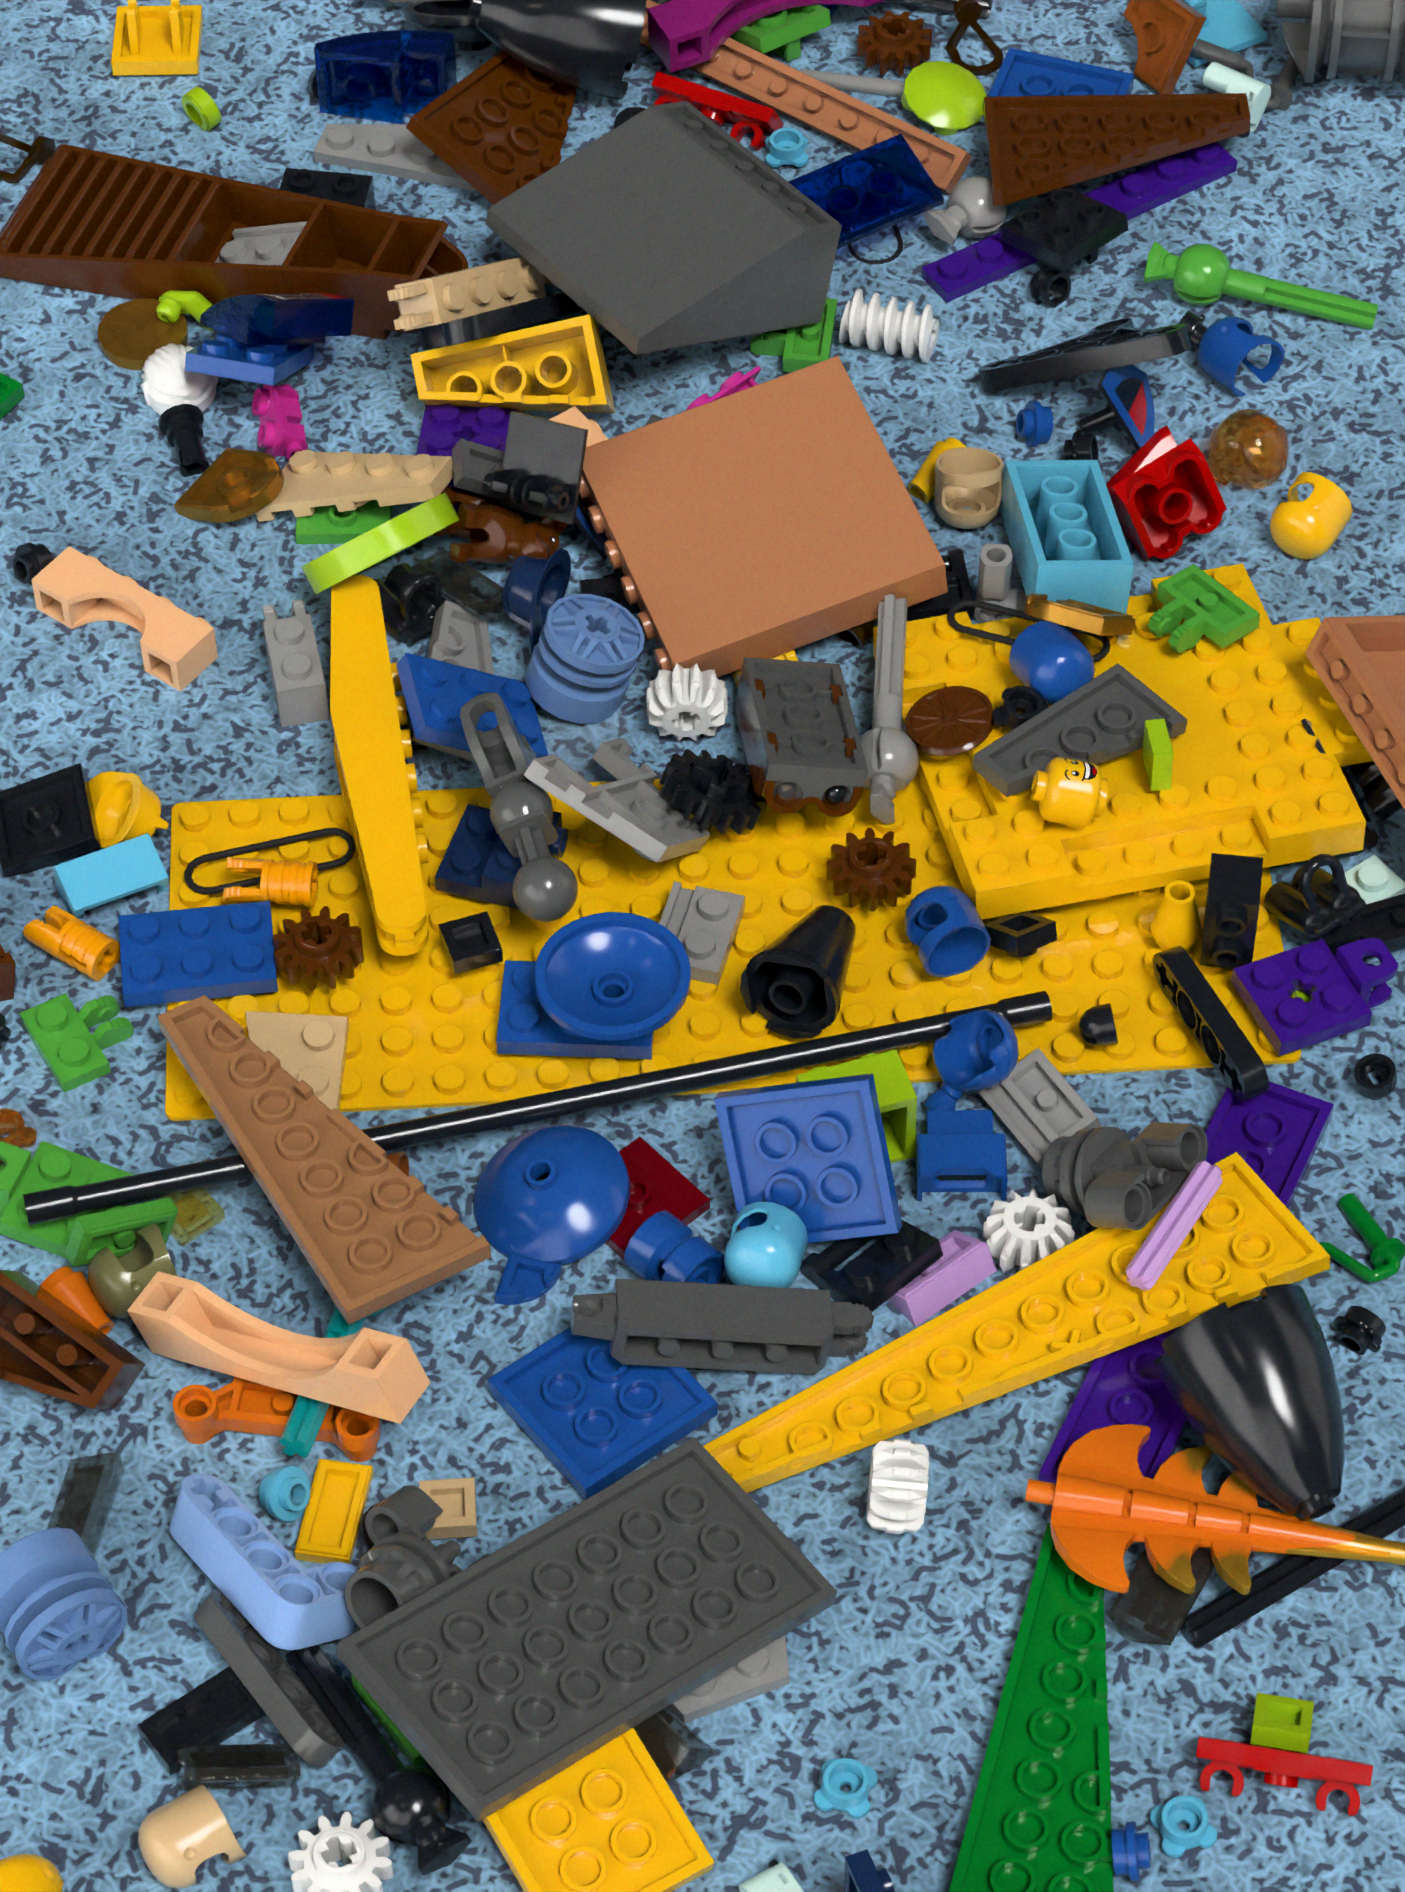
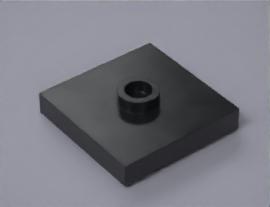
[0,763,101,877]

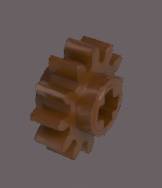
[857,10,932,75]
[826,828,916,912]
[273,906,364,991]

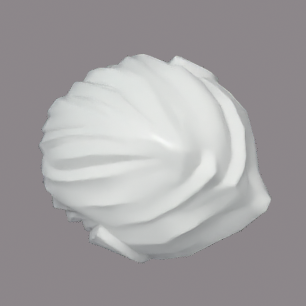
[140,343,218,415]

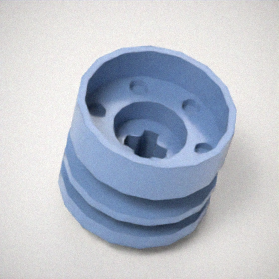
[525,594,645,724]
[0,1527,127,1681]

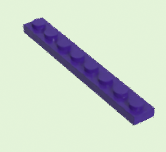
[921,142,1237,303]

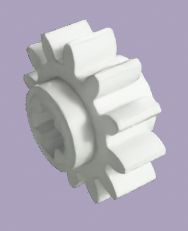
[288,1812,394,1892]

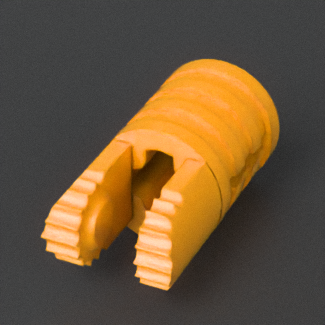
[223,857,318,907]
[22,905,120,981]

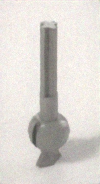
[923,176,1017,245]
[859,594,919,824]

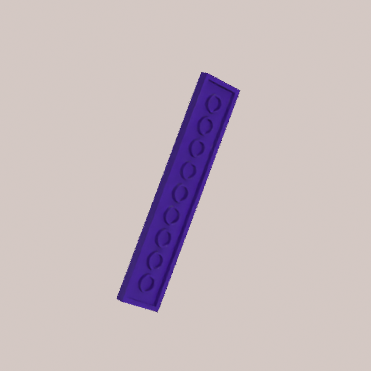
[1038,1081,1334,1483]

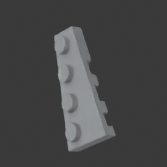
[313,124,478,192]
[411,600,494,763]

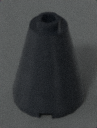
[740,905,856,1039]

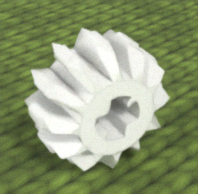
[646,663,728,742]
[983,1187,1075,1274]
[866,1439,929,1534]

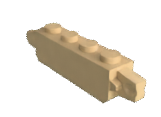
[387,256,551,331]

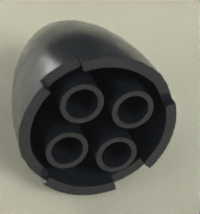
[469,0,646,100]
[1153,1284,1345,1520]

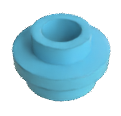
[259,1465,311,1522]

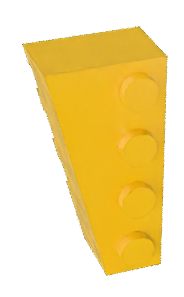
[410,314,615,413]

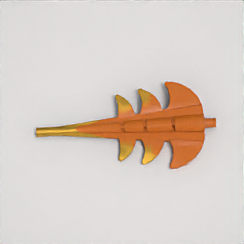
[1025,1424,1405,1595]

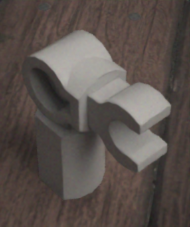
[974,543,1027,622]

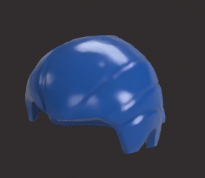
[923,1009,1019,1111]

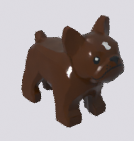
[433,486,568,564]

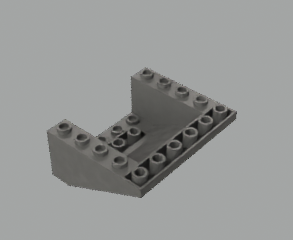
[486,101,842,355]

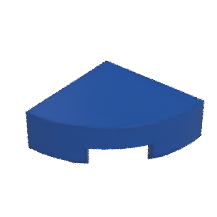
[495,1253,562,1305]

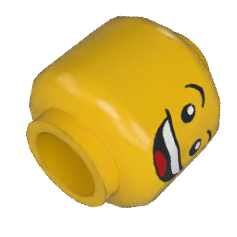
[1031,757,1108,827]

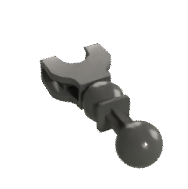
[460,692,578,922]

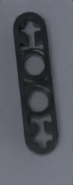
[1153,946,1269,1102]

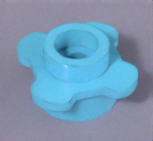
[765,128,809,167]
[814,1758,878,1819]
[1150,1796,1217,1858]

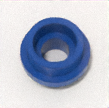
[1016,401,1053,448]
[1112,1821,1151,1881]

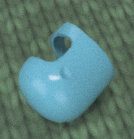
[724,1202,808,1288]

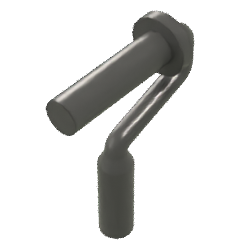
[1192,38,1299,111]

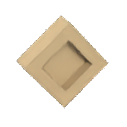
[419,1477,478,1540]

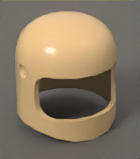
[934,447,1004,529]
[138,1784,247,1889]

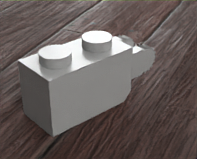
[262,599,329,727]

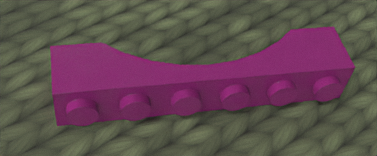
[647,0,885,73]

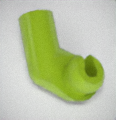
[156,290,224,331]

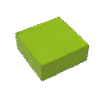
[1142,718,1174,791]
[1250,1692,1314,1753]

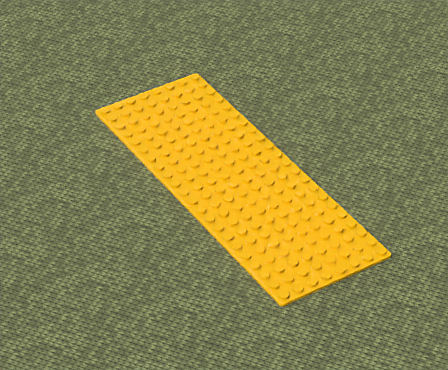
[165,771,1301,1121]

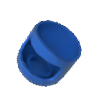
[1198,316,1285,397]
[1009,621,1095,705]
[904,885,991,977]

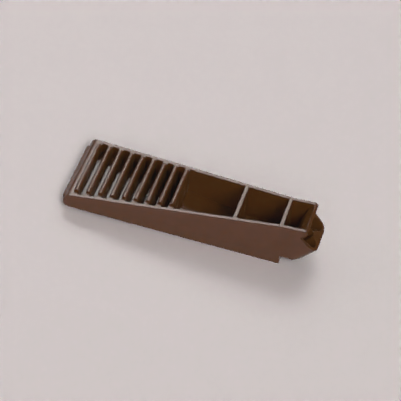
[0,144,468,340]

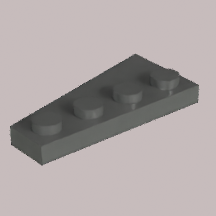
[972,663,1188,797]

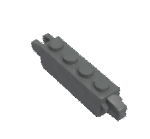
[570,1278,874,1375]

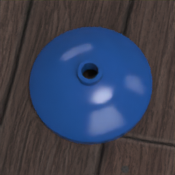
[535,912,691,1041]
[474,1124,630,1265]

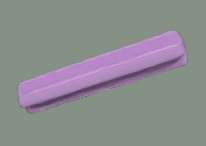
[1126,1161,1222,1291]

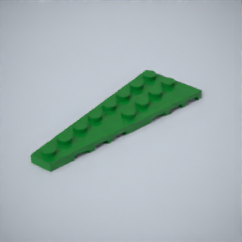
[949,1523,1113,1892]

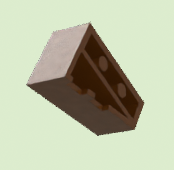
[0,1270,146,1409]

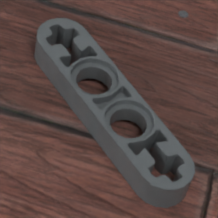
[194,1589,344,1768]

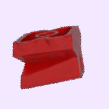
[1106,425,1227,562]

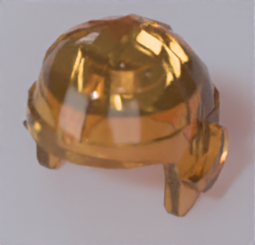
[1207,409,1289,489]

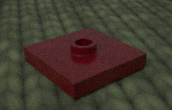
[605,1137,710,1260]

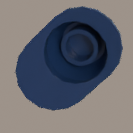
[502,548,571,653]

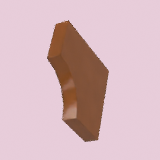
[1123,0,1206,94]

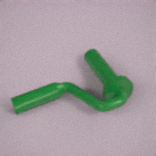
[1319,1193,1405,1283]

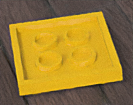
[483,1728,715,1892]

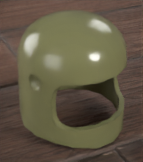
[88,1223,177,1320]

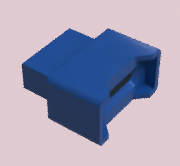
[915,1110,1008,1201]

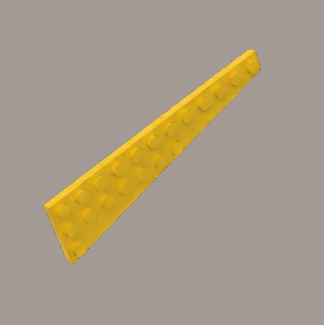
[703,1152,1330,1493]

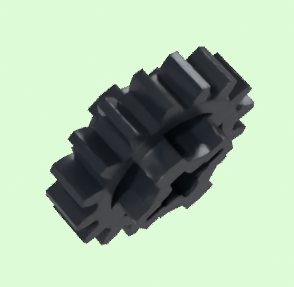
[659,749,767,834]

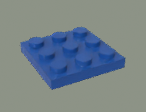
[714,1073,902,1243]
[488,1326,718,1500]

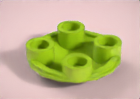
[901,61,987,136]

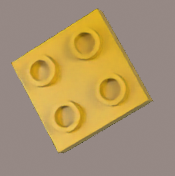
[111,0,204,76]

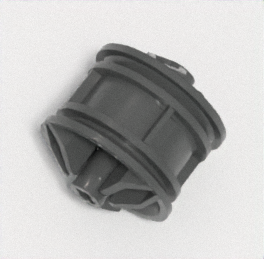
[1276,0,1405,88]

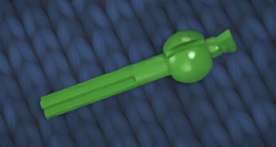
[1143,242,1378,330]

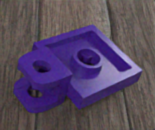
[416,404,517,514]
[1231,938,1398,1056]

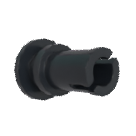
[158,404,209,477]

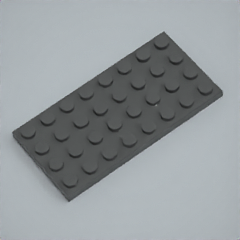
[336,1437,838,1822]

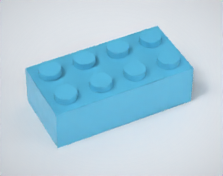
[999,460,1134,613]

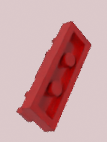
[651,71,783,151]
[1196,1735,1373,1816]

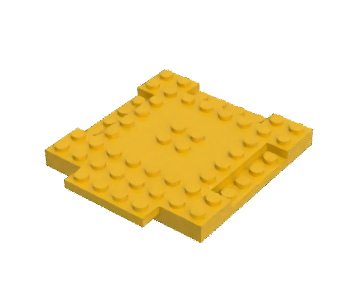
[873,563,1373,920]

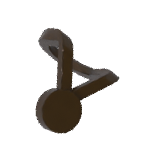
[945,0,1003,76]
[0,131,56,184]

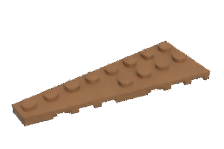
[158,995,491,1325]

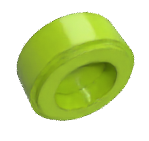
[182,86,222,131]

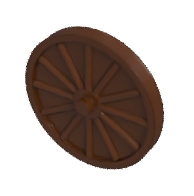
[905,686,994,756]

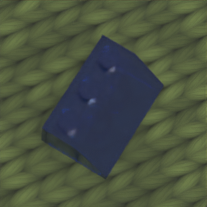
[788,134,944,249]

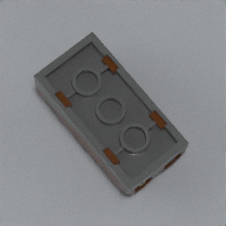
[735,657,868,817]

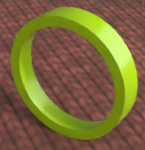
[301,492,460,595]

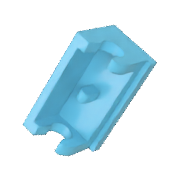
[54,833,169,921]

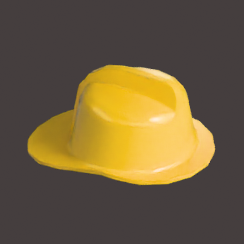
[88,771,169,848]

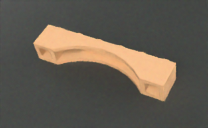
[127,1271,431,1424]

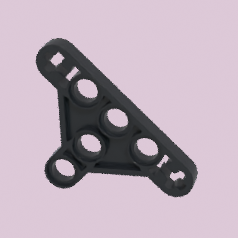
[418,292,584,351]
[978,318,1191,392]

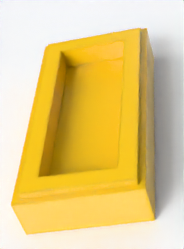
[294,1459,374,1564]

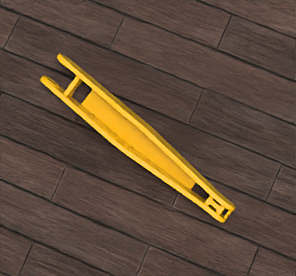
[330,574,429,956]

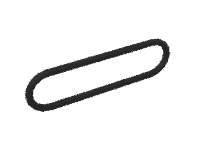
[947,600,1110,662]
[184,828,356,895]

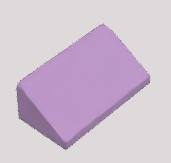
[888,1230,997,1327]

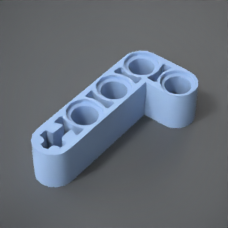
[169,1473,357,1650]

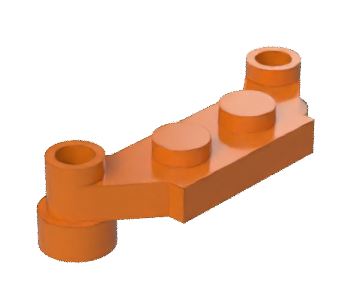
[173,1377,381,1462]

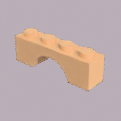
[31,546,218,692]

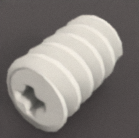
[839,288,940,363]

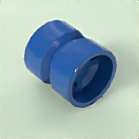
[624,1210,725,1284]

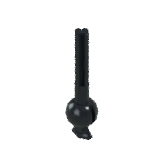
[286,1645,472,1876]

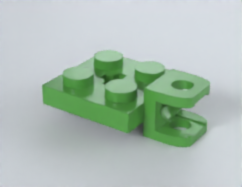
[0,1141,134,1258]

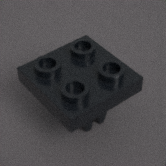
[1000,186,1128,273]

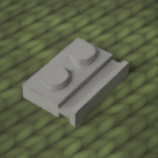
[215,221,307,266]
[659,881,745,985]
[978,1048,1102,1169]

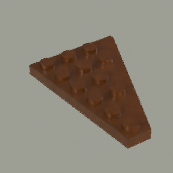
[406,51,577,205]
[983,93,1250,206]

